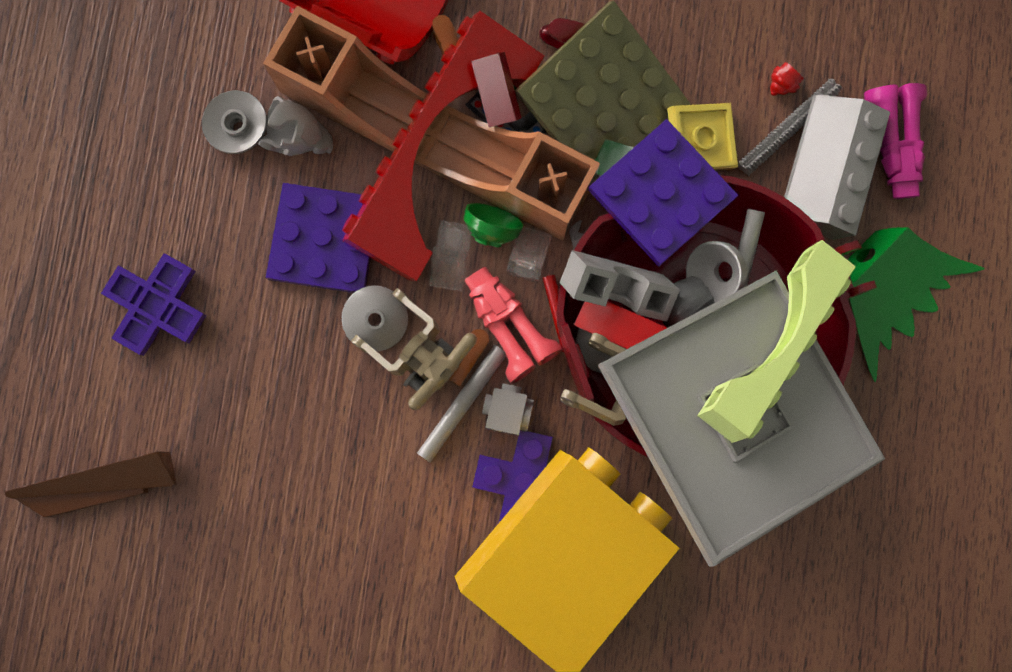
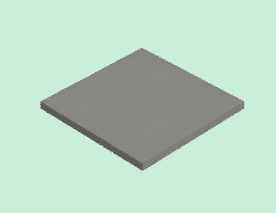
[598,271,885,567]

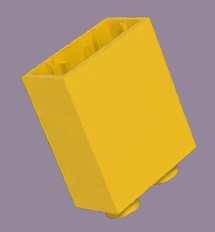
[454,447,680,672]

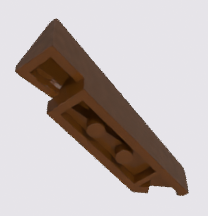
[4,451,177,517]

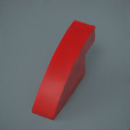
[574,301,667,349]

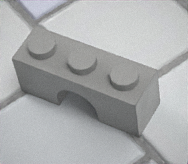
[560,250,680,322]

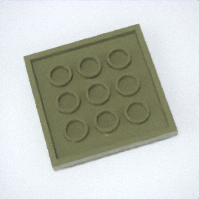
[515,1,690,181]

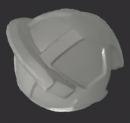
[258,96,333,156]

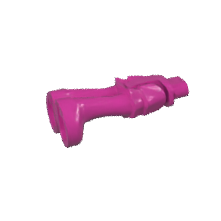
[863,83,927,199]

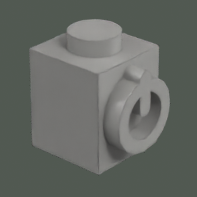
[482,384,534,436]

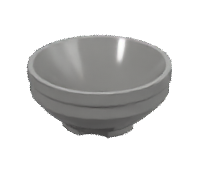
[686,241,747,303]

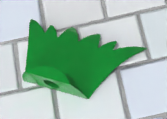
[847,227,985,382]

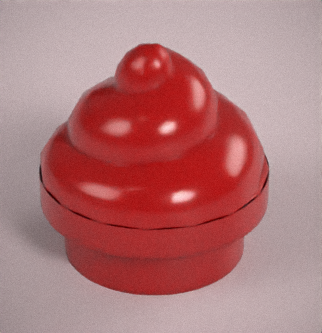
[770,62,804,96]

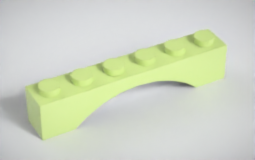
[697,240,856,443]

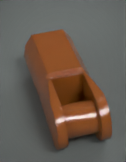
[432,15,459,55]
[449,329,489,387]

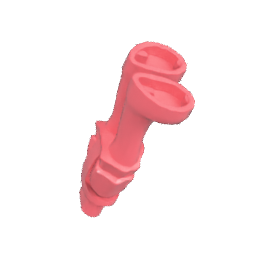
[465,267,563,384]

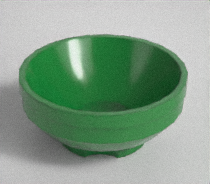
[463,203,523,248]

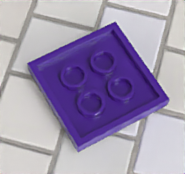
[588,119,738,267]
[265,183,371,293]

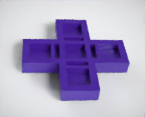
[101,253,207,356]
[472,430,553,524]

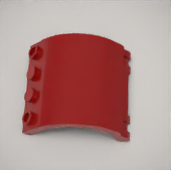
[280,0,449,64]

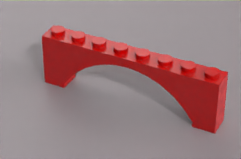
[342,11,544,281]

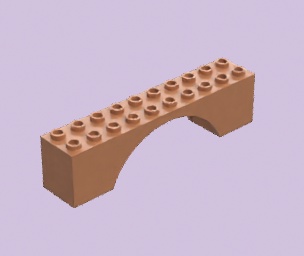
[263,6,600,241]

